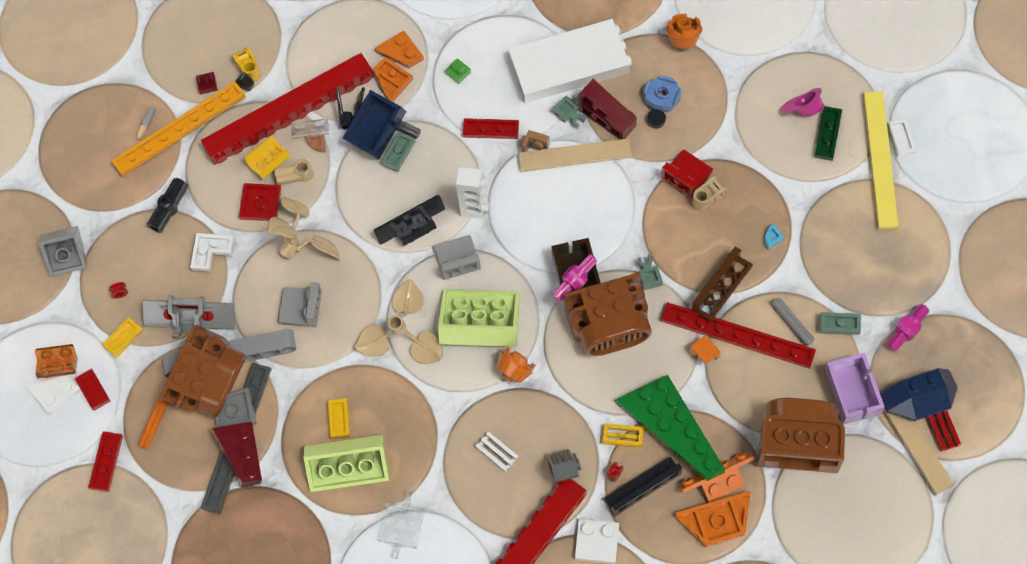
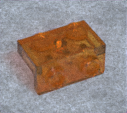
[35,344,78,379]

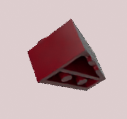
[579,79,637,140]
[212,422,262,488]

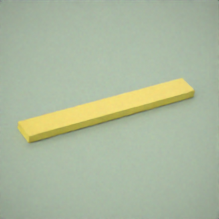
[864,91,899,230]

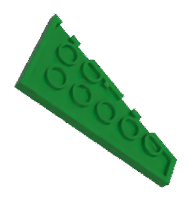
[615,375,725,481]

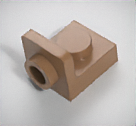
[520,130,550,152]

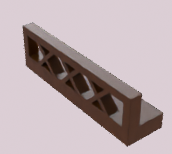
[691,246,753,322]

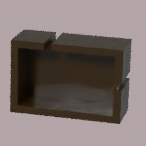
[551,238,601,301]

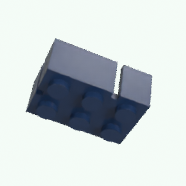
[343,90,407,159]

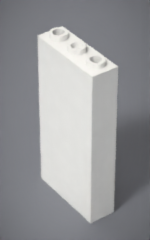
[508,19,632,103]

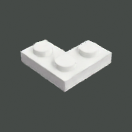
[190,233,235,272]

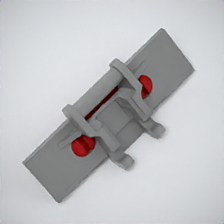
[142,295,235,337]

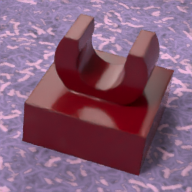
[196,72,218,95]

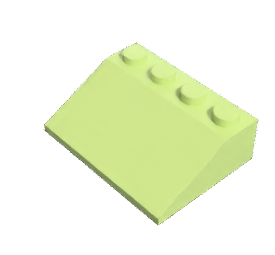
[438,289,520,347]

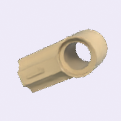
[274,159,314,185]

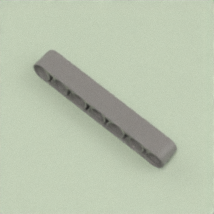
[162,329,296,377]

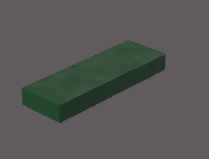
[814,106,843,161]

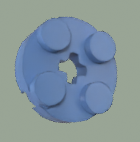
[644,76,681,112]

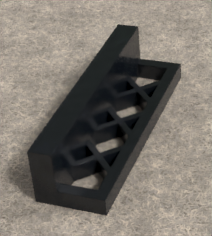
[604,456,682,517]

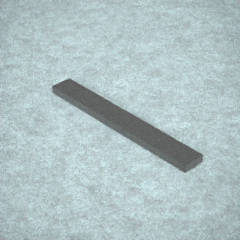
[201,363,272,515]

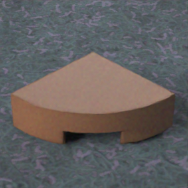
[306,133,326,153]

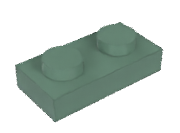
[381,131,416,172]
[820,312,861,335]

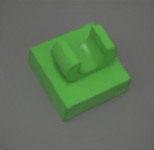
[445,58,471,84]

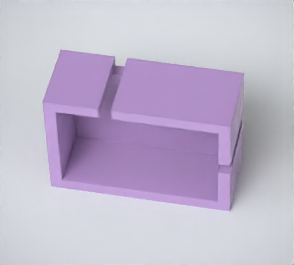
[824,353,885,425]

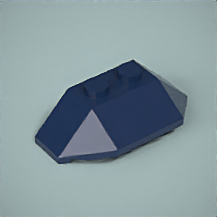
[880,368,958,421]

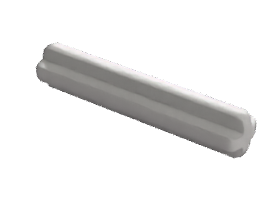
[772,297,814,346]

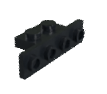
[373,195,445,246]

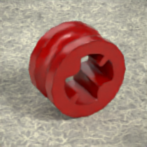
[109,282,128,299]
[606,462,624,482]

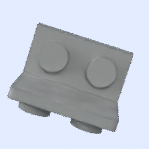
[435,235,481,280]
[279,282,322,327]

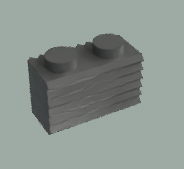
[547,448,581,483]

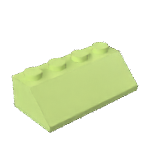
[303,435,389,492]

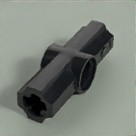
[147,178,189,233]

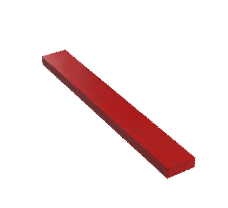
[661,302,816,369]

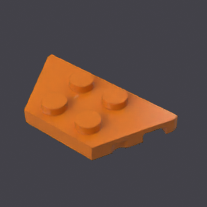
[675,490,750,547]

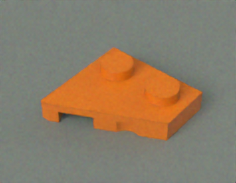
[375,31,424,69]
[373,57,413,102]

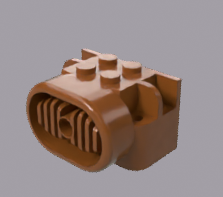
[564,272,652,356]
[158,325,246,418]
[757,398,845,473]

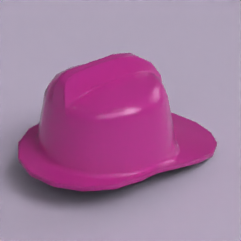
[781,88,824,117]

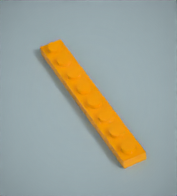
[111,81,246,177]

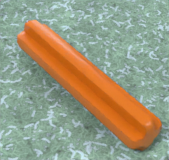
[138,394,169,450]

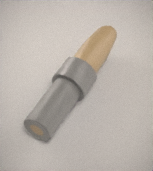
[136,107,156,139]

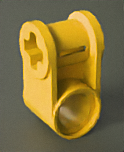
[231,46,261,82]

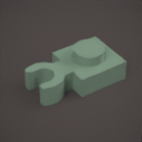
[553,96,586,129]
[638,255,663,290]

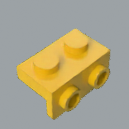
[244,136,290,179]

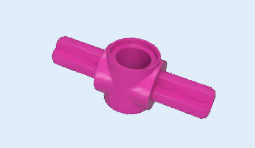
[552,254,597,302]
[887,304,929,351]

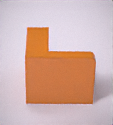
[689,335,721,364]

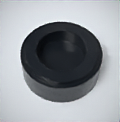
[236,74,255,91]
[647,109,666,129]

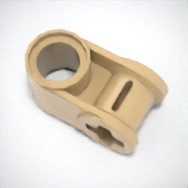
[692,176,728,211]

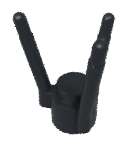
[336,87,365,129]

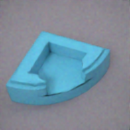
[765,223,784,250]

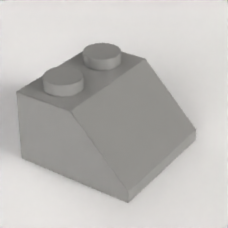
[38,226,87,277]

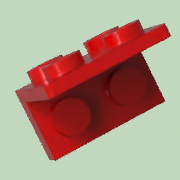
[661,150,713,198]

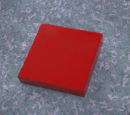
[239,183,282,221]

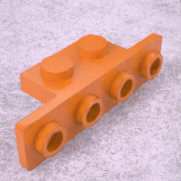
[677,451,755,503]

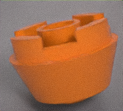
[666,14,702,49]
[497,346,536,383]

